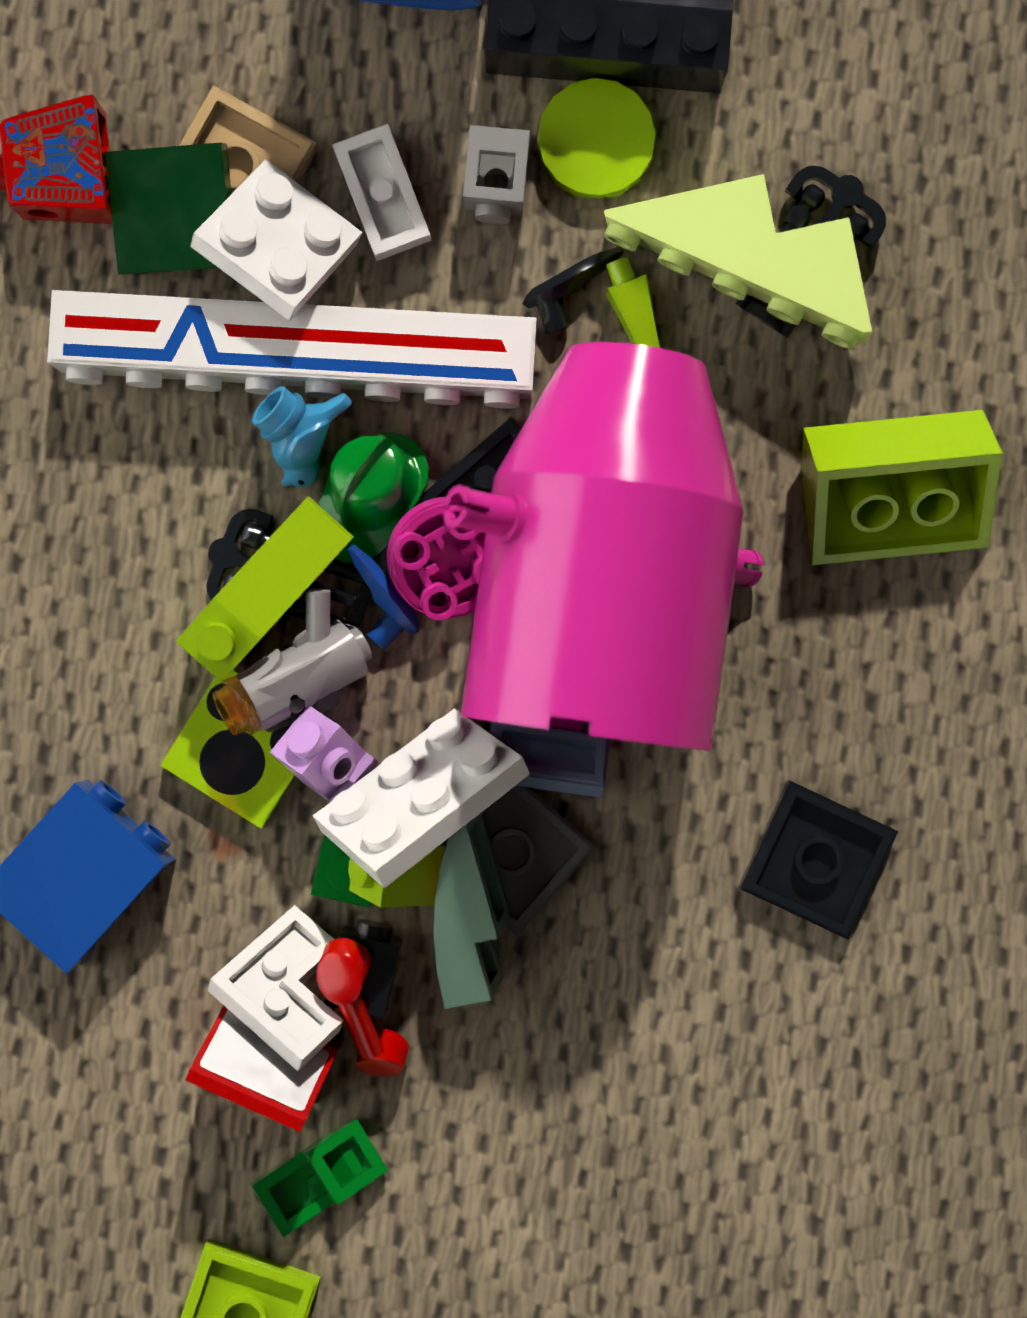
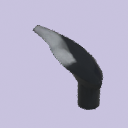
[522,247,624,335]

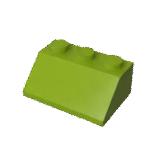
[801,410,1003,566]

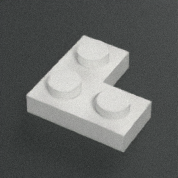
[208,905,344,1071]

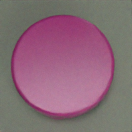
[386,497,486,621]

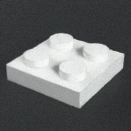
[190,159,362,321]

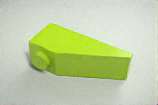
[175,496,354,682]

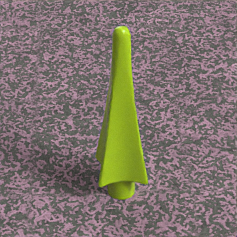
[605,257,660,348]

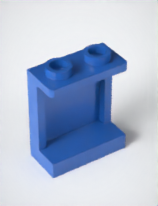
[0,780,176,974]

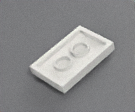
[313,709,530,888]

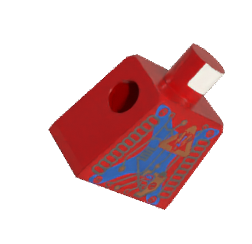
[0,95,112,224]

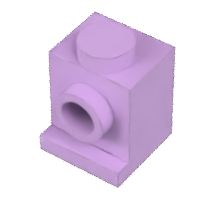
[270,706,379,802]

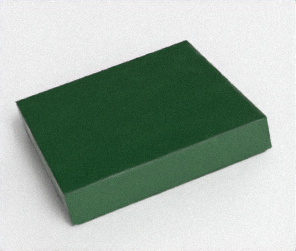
[105,142,232,275]

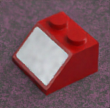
[185,1005,343,1132]

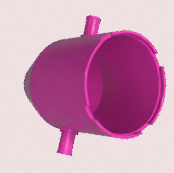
[444,342,764,751]

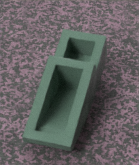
[433,813,511,1009]

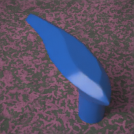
[348,545,419,650]

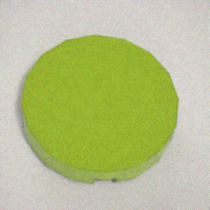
[537,78,656,200]

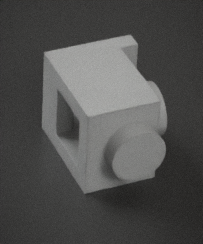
[463,125,530,225]

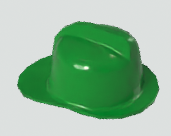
[319,432,429,563]

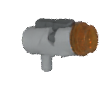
[213,588,372,736]

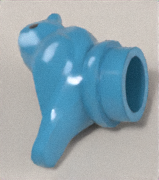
[252,386,352,488]

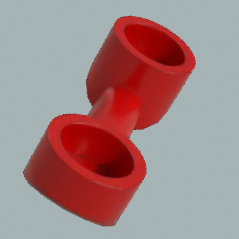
[316,938,410,1077]

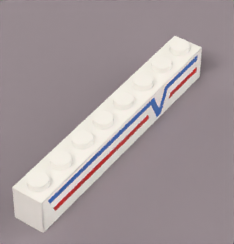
[47,290,537,409]

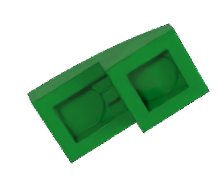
[250,1118,388,1238]

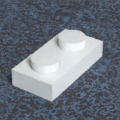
[332,124,432,262]

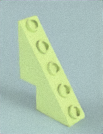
[604,174,872,350]

